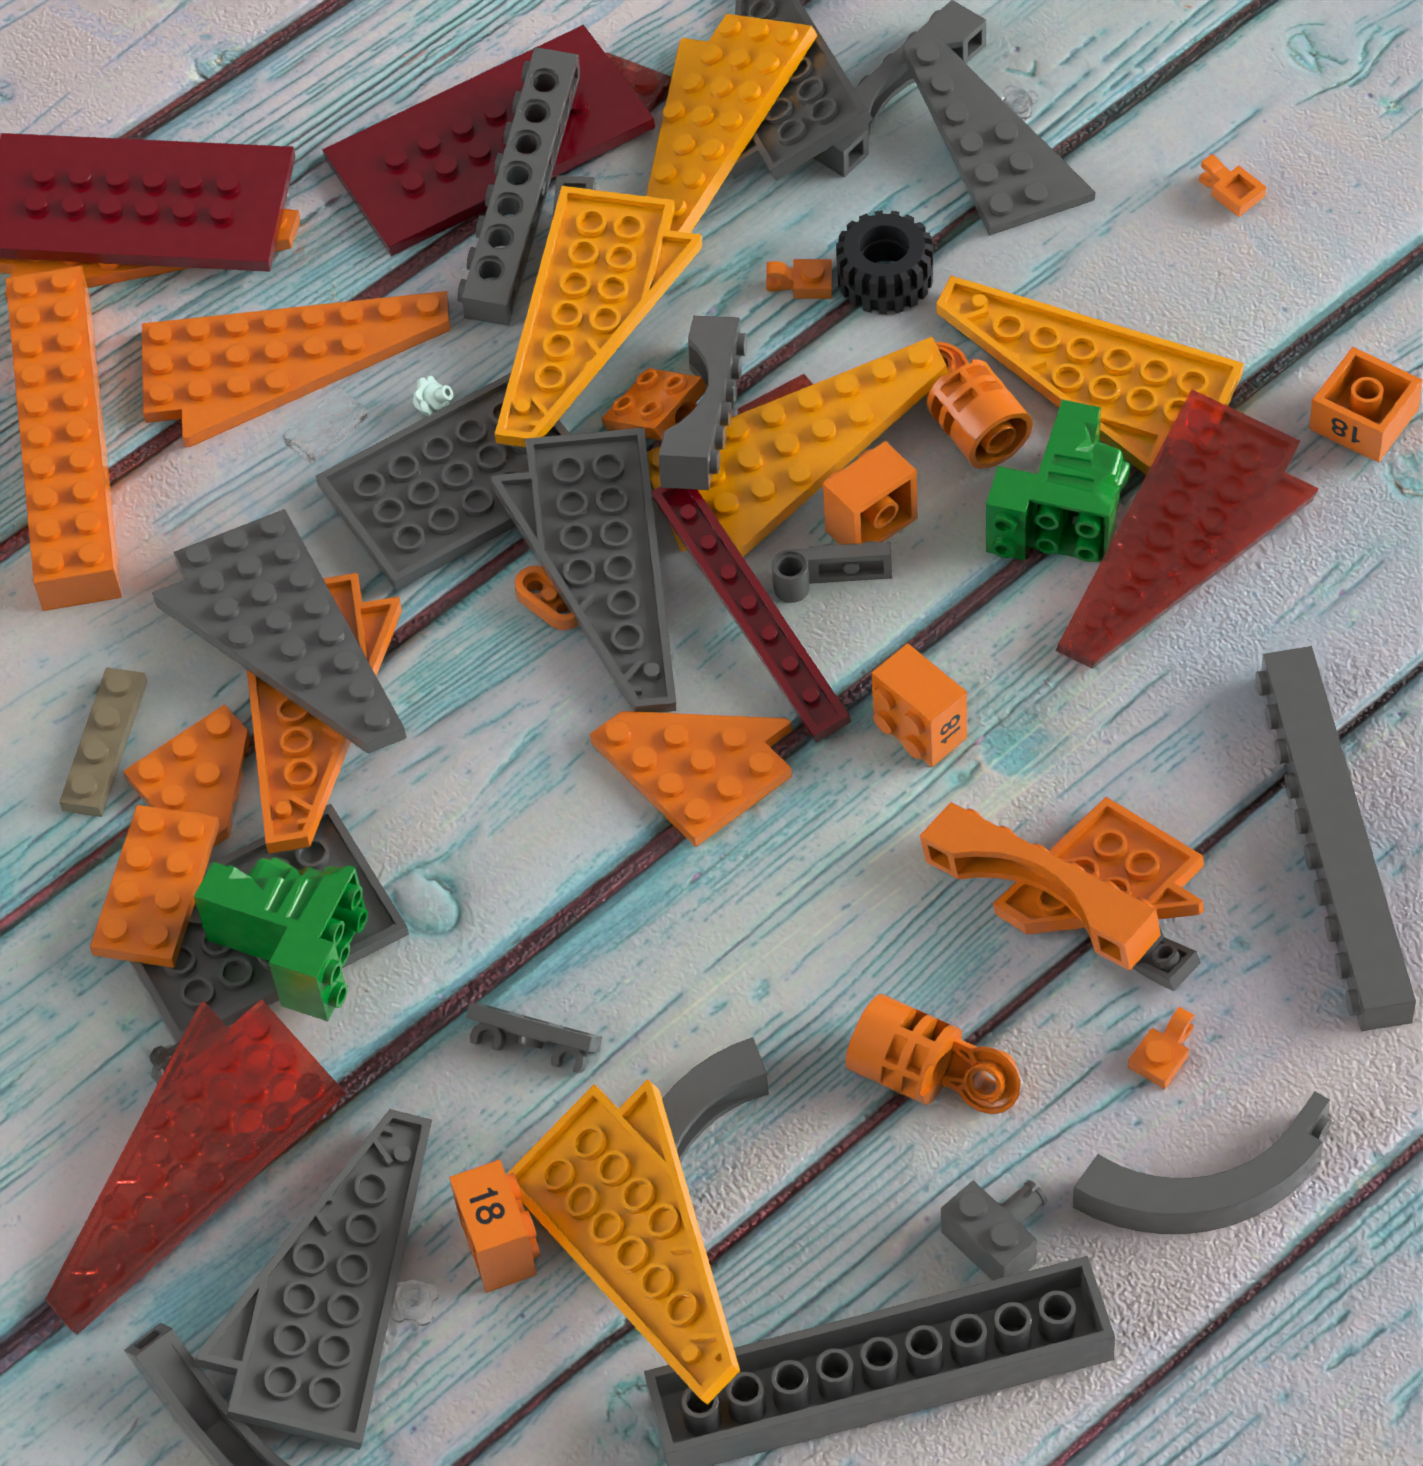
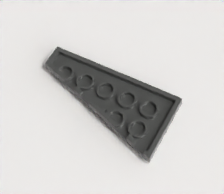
[903,36,1096,236]

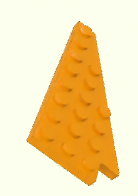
[646,14,818,233]
[495,186,702,447]
[936,275,1244,477]
[647,337,948,557]
[506,1079,740,1404]

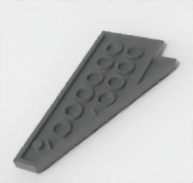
[730,0,873,181]
[152,509,407,754]
[193,1109,432,1450]

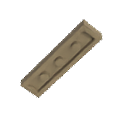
[59,667,147,817]

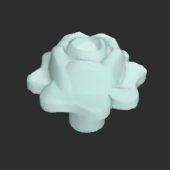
[413,376,453,417]

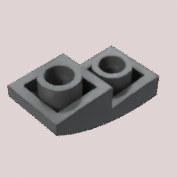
[1133,925,1201,991]

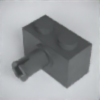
[941,1180,1047,1280]

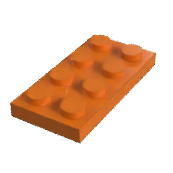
[90,805,220,968]

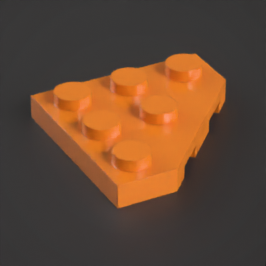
[123,704,250,848]

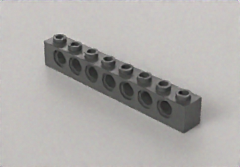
[457,47,580,326]

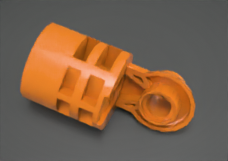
[925,342,1033,469]
[845,993,1021,1114]

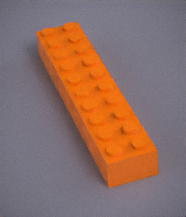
[5,266,122,611]

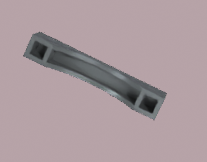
[813,0,987,178]
[659,315,747,490]

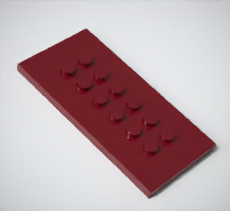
[322,24,655,256]
[0,133,296,272]

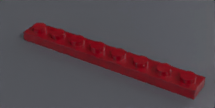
[651,486,851,743]

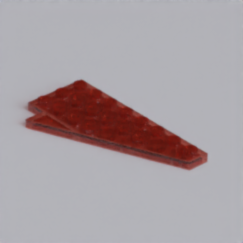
[1056,389,1319,669]
[45,999,346,1335]

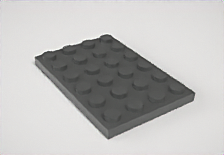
[315,373,570,591]
[129,804,409,1051]

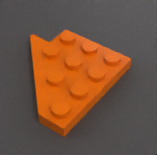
[589,711,792,847]
[993,796,1204,934]

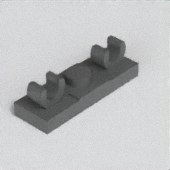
[466,1003,602,1073]

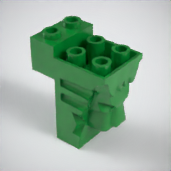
[986,400,1130,564]
[194,857,368,1022]

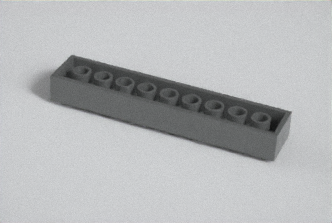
[644,1256,1115,1466]

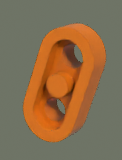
[515,566,578,630]

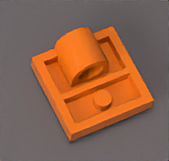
[601,368,707,440]

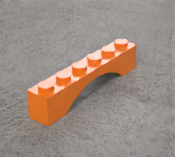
[920,802,1161,971]

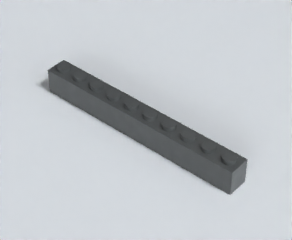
[1256,646,1416,1032]

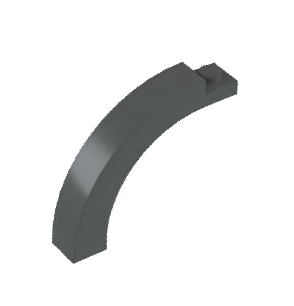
[662,1037,769,1164]
[1073,1091,1332,1234]
[124,1323,290,1466]

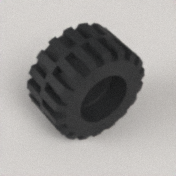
[836,210,933,314]

